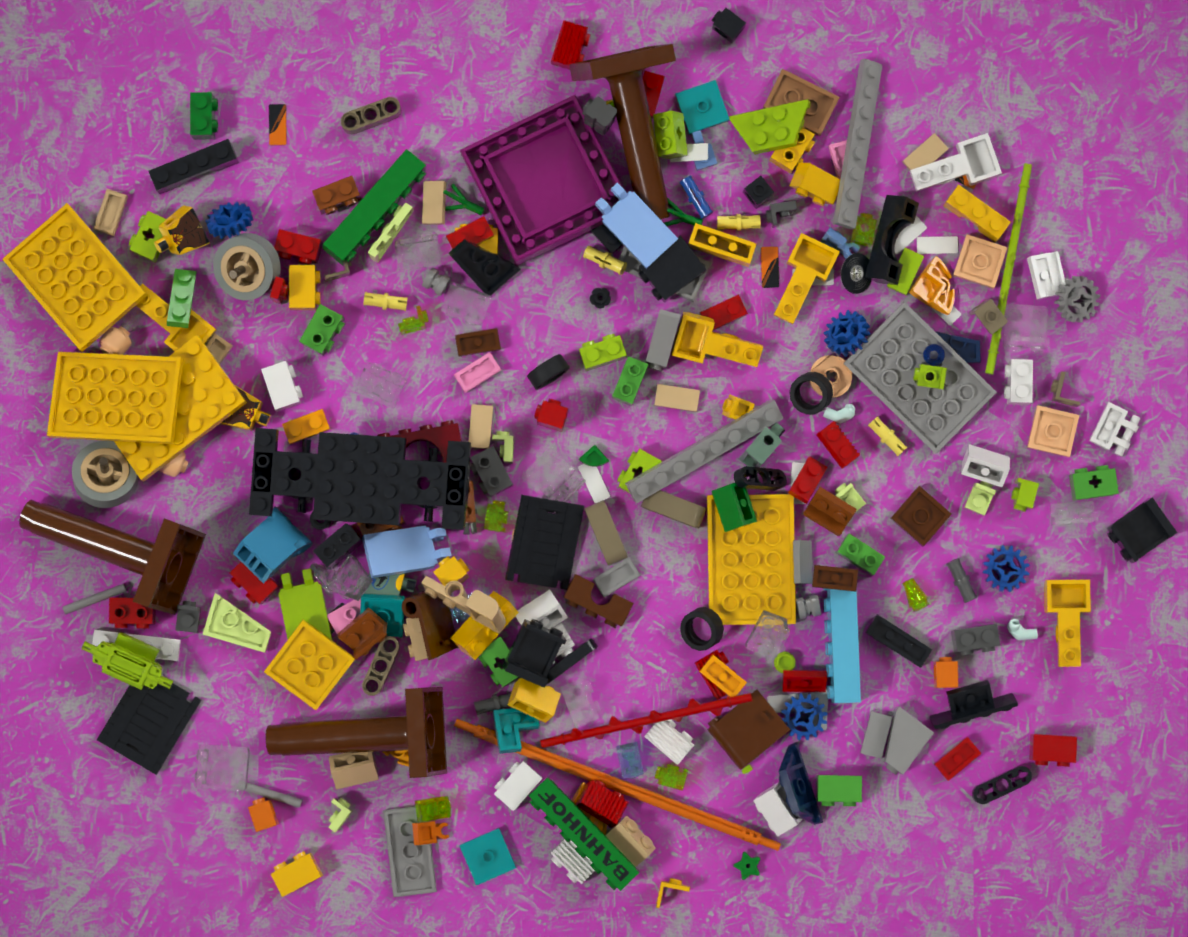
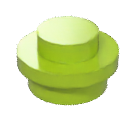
[774,652,796,673]

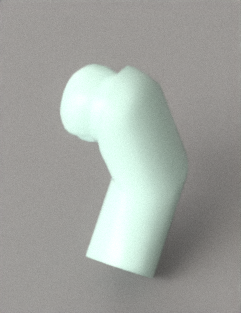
[823,404,855,423]
[1007,619,1038,640]

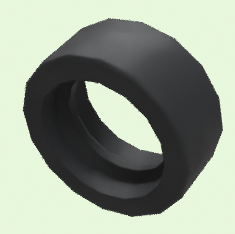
[527,354,570,390]
[789,372,833,415]
[680,607,724,651]

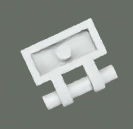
[1089,402,1141,457]

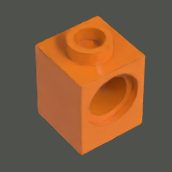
[933,657,958,688]
[248,797,279,832]

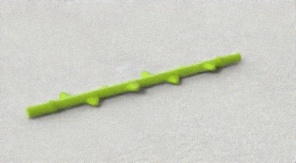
[985,163,1032,375]

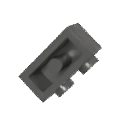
[470,446,513,497]
[951,624,1000,656]

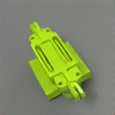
[81,632,173,690]

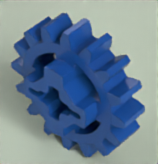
[206,202,253,239]
[824,310,870,357]
[982,545,1030,592]
[781,693,828,740]

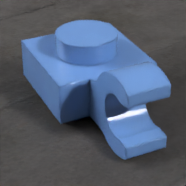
[692,130,717,171]
[820,227,860,259]

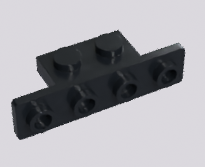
[930,680,1018,729]

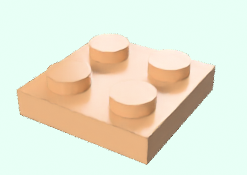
[953,234,1008,289]
[1027,405,1079,458]

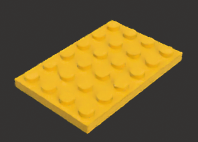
[2,203,148,352]
[114,335,247,482]
[47,352,184,444]
[707,494,796,625]

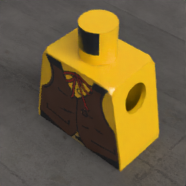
[154,205,210,255]
[220,385,271,431]

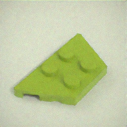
[729,99,811,155]

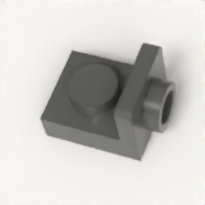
[766,200,797,228]
[175,601,201,633]

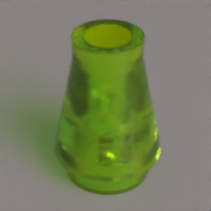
[902,578,929,612]

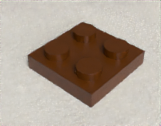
[890,486,951,547]

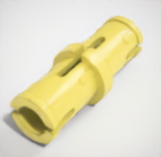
[717,214,761,231]
[583,245,627,275]
[363,292,408,311]
[868,416,907,457]

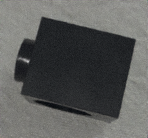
[711,7,746,44]
[743,176,774,209]

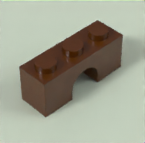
[563,574,634,628]

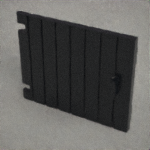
[505,494,584,590]
[97,683,201,775]

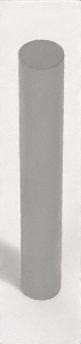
[63,583,127,614]
[238,780,302,808]

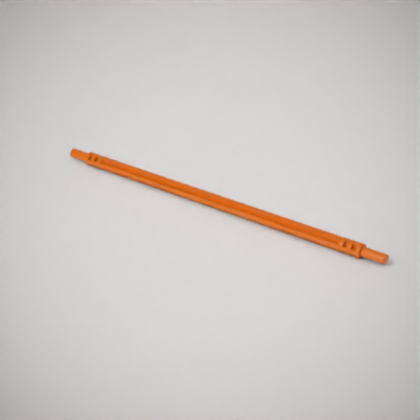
[454,719,781,851]

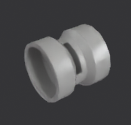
[422,267,451,296]
[796,595,821,619]

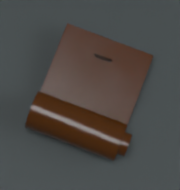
[402,590,458,660]
[707,689,790,770]

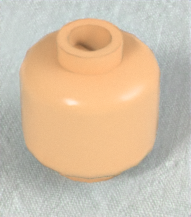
[99,326,132,355]
[159,451,188,477]

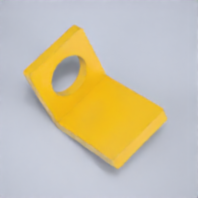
[656,878,690,908]

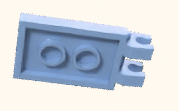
[595,183,678,269]
[362,525,452,578]

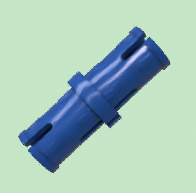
[679,175,713,219]

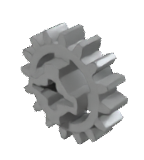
[1054,276,1100,323]

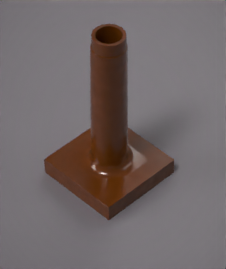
[569,44,676,219]
[19,500,206,615]
[266,687,447,778]

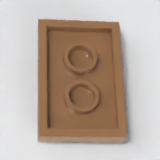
[763,69,840,136]

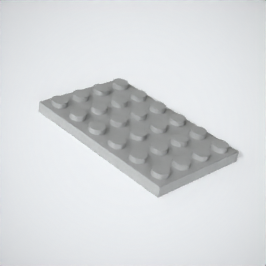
[843,302,997,454]

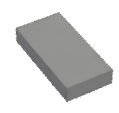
[793,540,813,584]
[593,557,641,597]
[860,711,892,759]

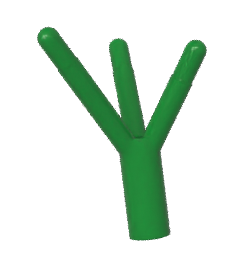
[443,184,484,215]
[664,198,703,226]

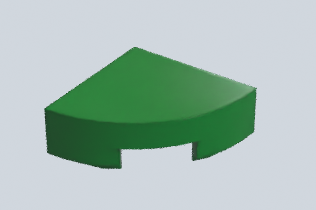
[579,445,609,467]

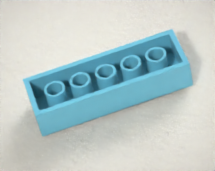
[823,588,861,703]

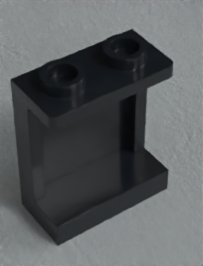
[638,235,706,303]
[1107,497,1178,563]
[314,523,363,570]
[503,619,567,688]

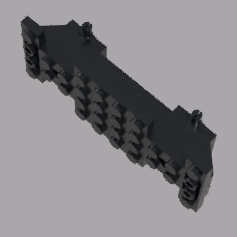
[249,428,471,530]

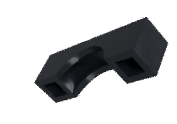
[149,139,239,194]
[865,195,919,285]

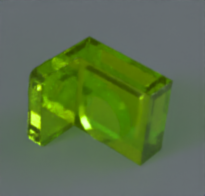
[398,305,429,335]
[415,796,451,822]

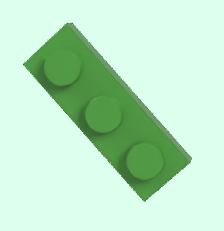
[167,269,196,328]

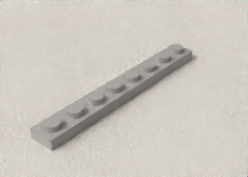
[833,59,883,229]
[625,399,784,503]

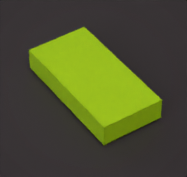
[886,248,924,296]

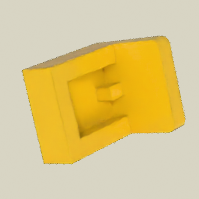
[722,394,755,420]

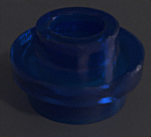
[923,344,945,366]

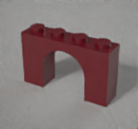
[377,420,462,463]

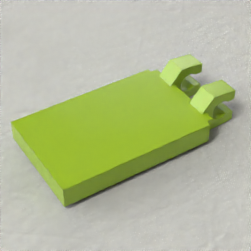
[278,568,333,641]

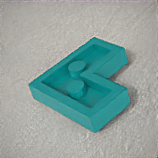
[493,708,540,754]

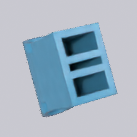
[233,506,313,584]

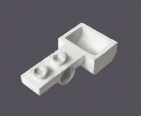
[909,133,1002,192]

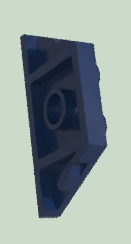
[778,743,823,825]

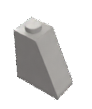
[645,309,681,371]
[884,706,934,775]

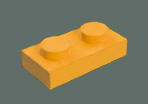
[282,409,331,445]
[699,655,747,697]

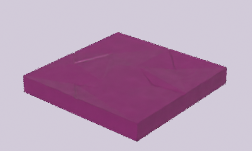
[460,95,623,266]

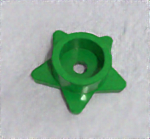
[733,851,761,880]

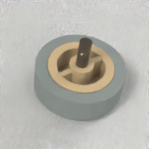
[213,233,281,300]
[72,441,138,508]

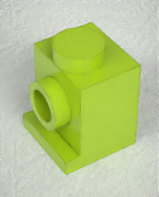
[913,364,947,390]
[1011,478,1039,512]

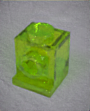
[850,213,877,247]
[484,500,509,533]
[654,764,688,791]

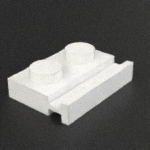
[1027,251,1066,299]

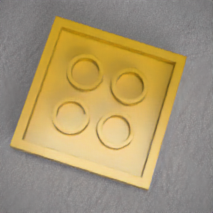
[264,619,355,710]

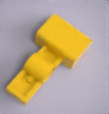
[774,233,840,325]
[136,283,217,351]
[671,312,763,367]
[1044,580,1091,667]

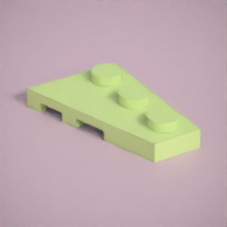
[368,203,414,263]
[203,593,272,653]

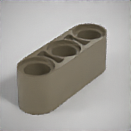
[341,97,401,135]
[641,490,707,529]
[584,500,628,566]
[362,636,400,696]

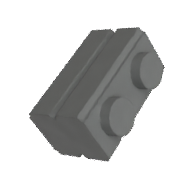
[582,96,617,136]

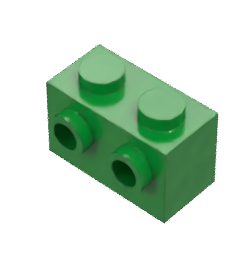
[190,92,218,140]
[712,483,757,532]

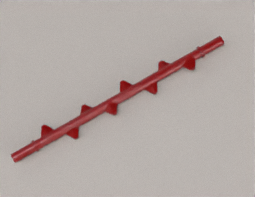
[540,693,753,748]

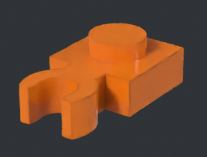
[412,821,449,845]

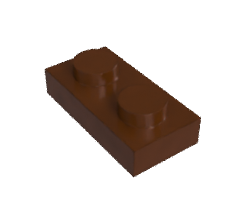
[455,328,501,357]
[812,565,858,592]

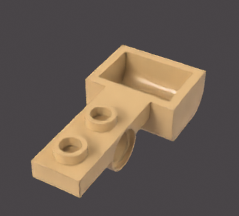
[421,576,506,634]

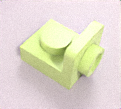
[492,431,514,463]
[964,481,996,516]
[834,483,866,512]
[328,797,353,832]

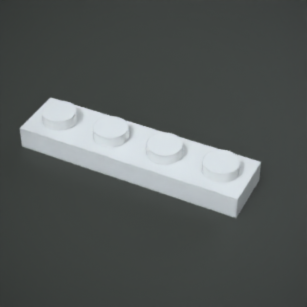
[92,630,181,661]

